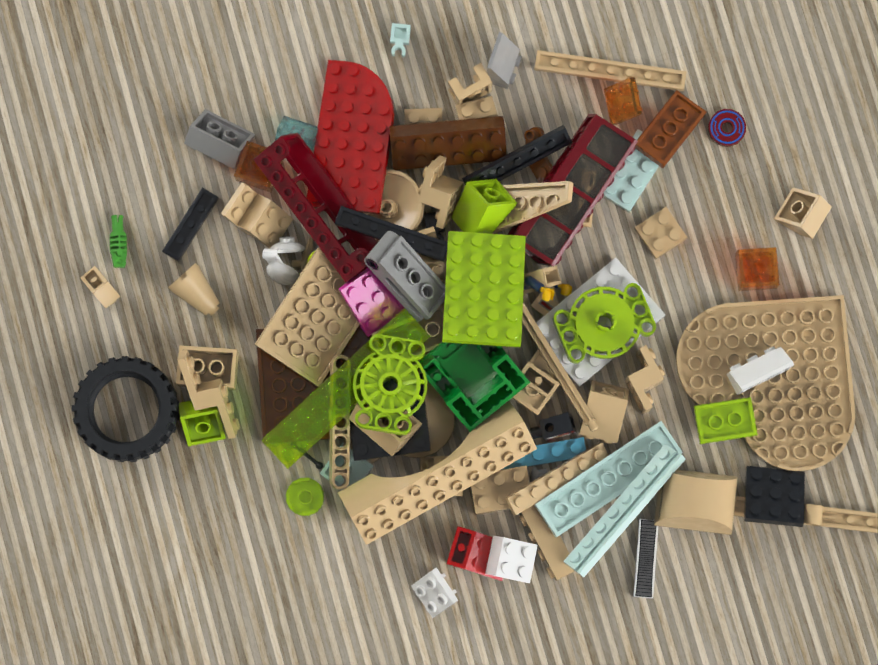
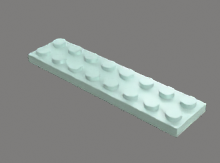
[534,421,683,537]

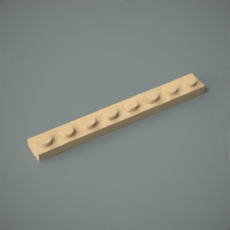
[534,50,687,91]

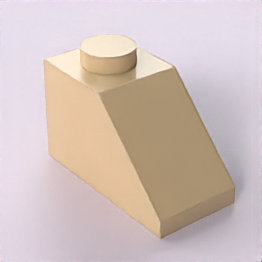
[81,266,120,308]

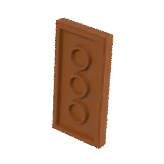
[635,90,707,168]

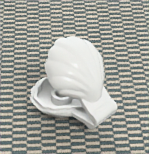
[262,237,305,285]

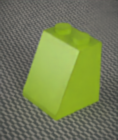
[451,179,517,234]

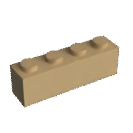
[519,504,574,581]

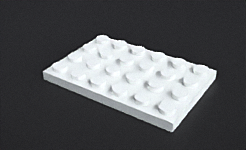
[536,258,665,388]

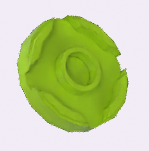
[286,478,324,516]

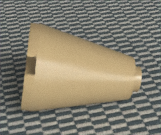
[168,263,220,316]

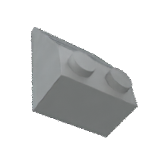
[487,32,522,89]

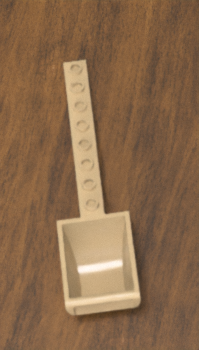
[654,469,878,535]

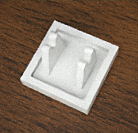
[411,567,458,618]

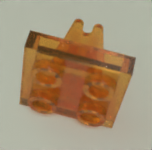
[604,77,643,125]

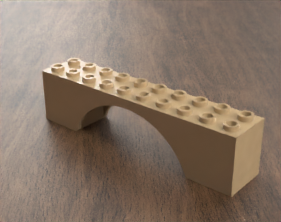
[338,401,537,545]

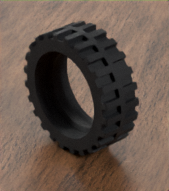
[72,356,180,462]

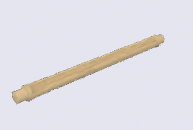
[522,303,599,432]

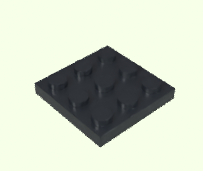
[744,466,805,527]

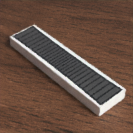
[633,519,658,599]

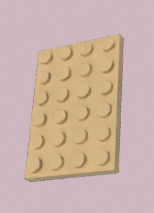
[254,248,359,387]

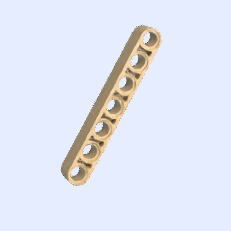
[329,355,350,490]

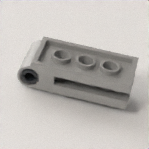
[364,231,445,322]

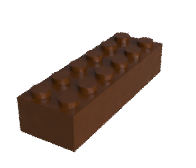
[389,116,507,170]

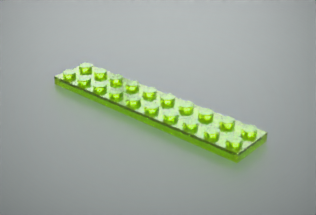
[261,308,431,469]

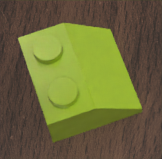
[179,401,226,447]

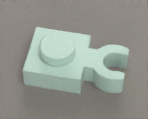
[390,23,411,57]

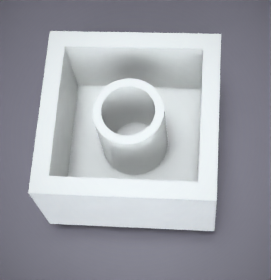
[485,535,538,583]

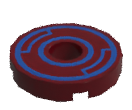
[708,109,746,147]

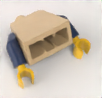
[523,266,572,301]

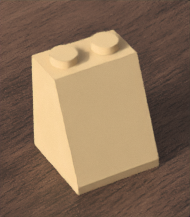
[579,380,629,444]

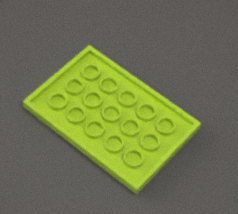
[442,231,526,347]

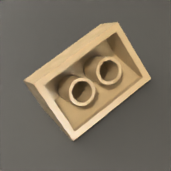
[348,400,422,456]

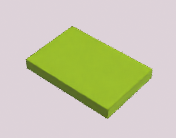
[693,397,758,444]

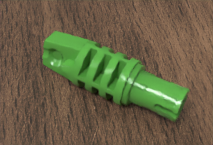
[109,215,127,268]

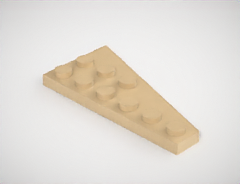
[492,181,573,234]

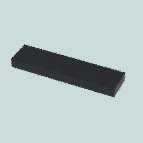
[162,187,219,262]

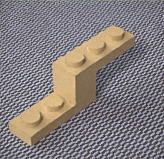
[177,349,240,439]

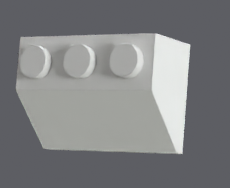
[727,346,794,395]

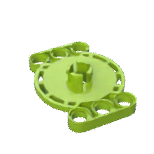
[552,283,656,364]
[353,334,428,435]

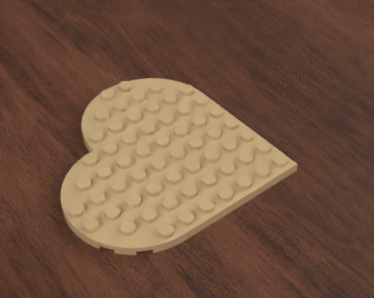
[676,295,855,471]

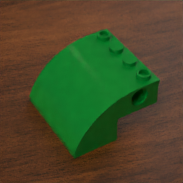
[419,342,530,432]

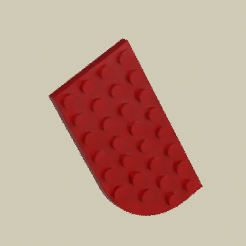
[306,60,394,214]

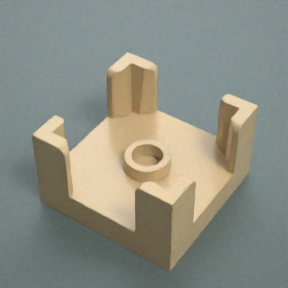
[448,63,492,105]

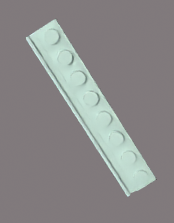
[563,444,686,577]

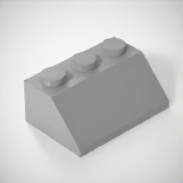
[184,109,255,169]

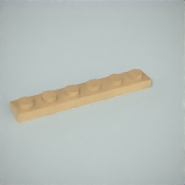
[505,442,609,515]

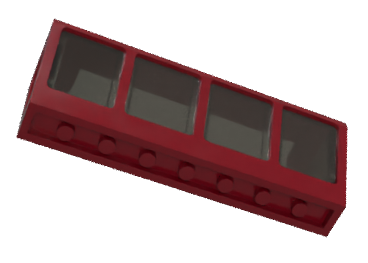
[507,114,638,267]

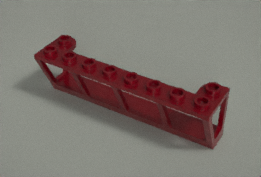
[253,133,379,283]

